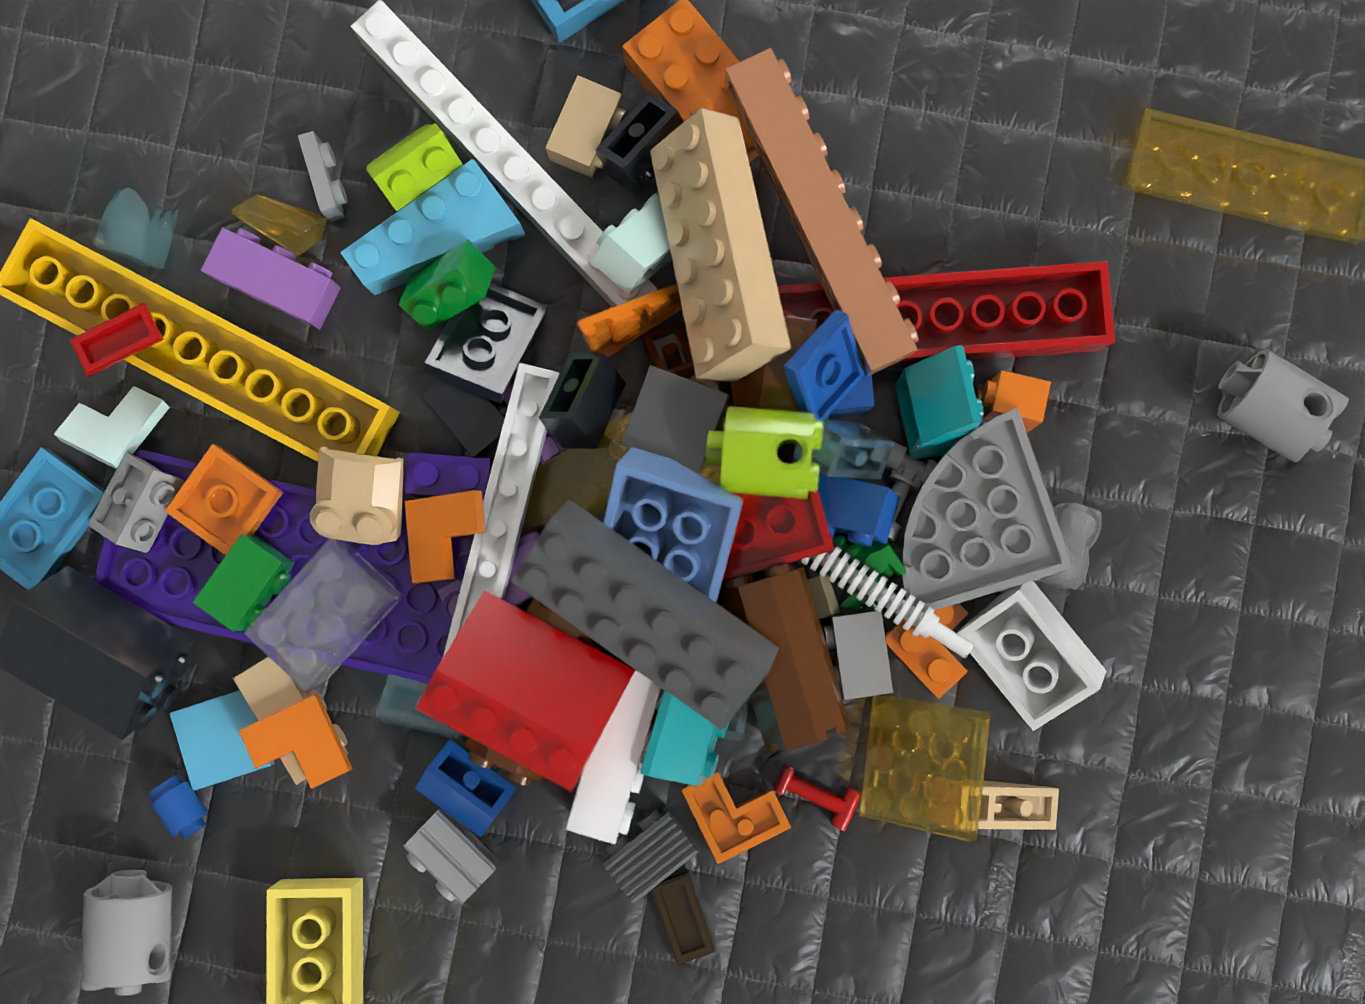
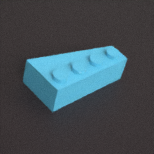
[340,159,526,295]

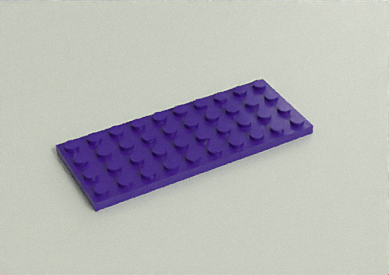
[94,449,520,685]

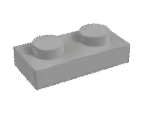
[298,131,347,222]

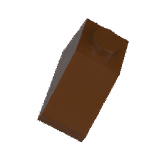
[641,320,707,386]

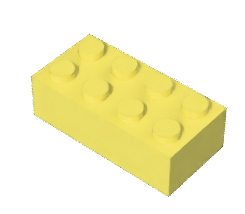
[267,878,363,1004]

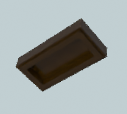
[651,870,716,965]

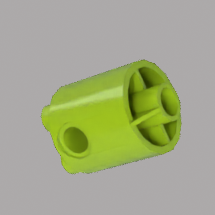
[706,406,823,499]

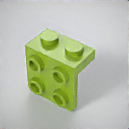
[366,123,463,212]

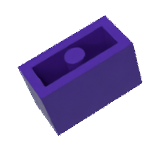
[405,452,494,501]

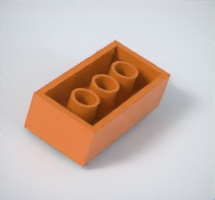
[622,0,758,162]

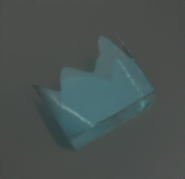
[92,187,178,271]

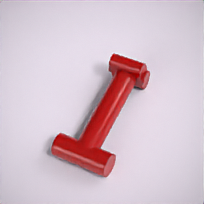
[773,764,862,831]

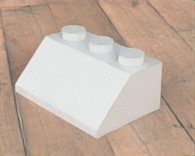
[956,581,1107,731]

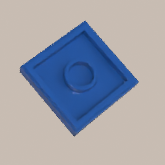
[784,310,865,421]

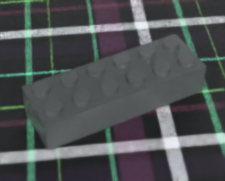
[511,499,779,731]

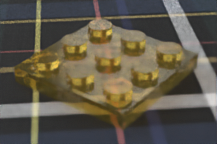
[860,694,990,842]

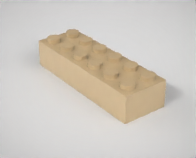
[650,108,791,382]

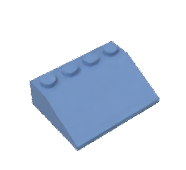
[604,447,743,603]

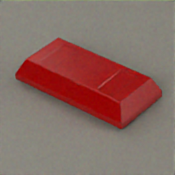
[70,302,164,377]

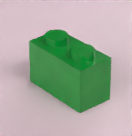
[398,239,496,331]
[193,534,295,632]

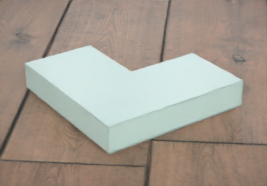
[54,386,170,469]

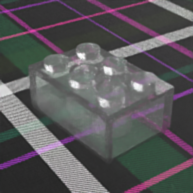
[244,539,403,691]

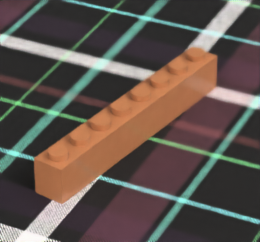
[724,48,918,377]

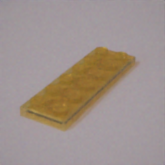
[1123,108,1365,244]

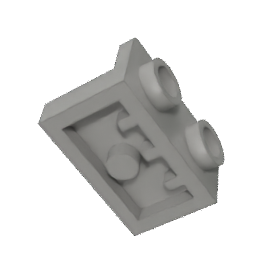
[88,452,184,553]

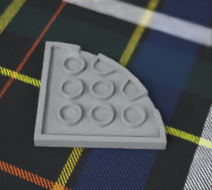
[902,407,1073,613]

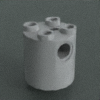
[1217,348,1349,462]
[81,869,173,996]

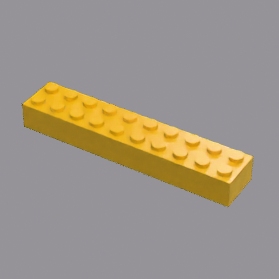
[0,218,400,462]

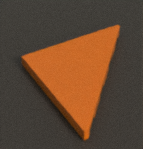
[577,283,683,358]

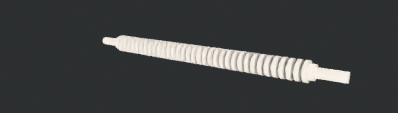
[605,408,974,658]

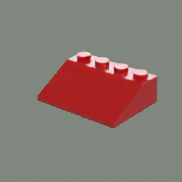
[415,590,635,792]

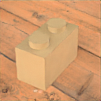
[545,75,627,178]

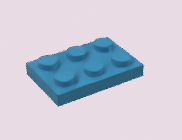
[0,447,106,590]

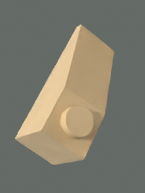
[928,778,1059,830]

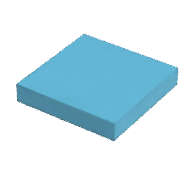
[170,690,275,791]

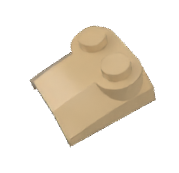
[310,447,404,545]

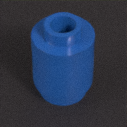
[148,775,209,839]

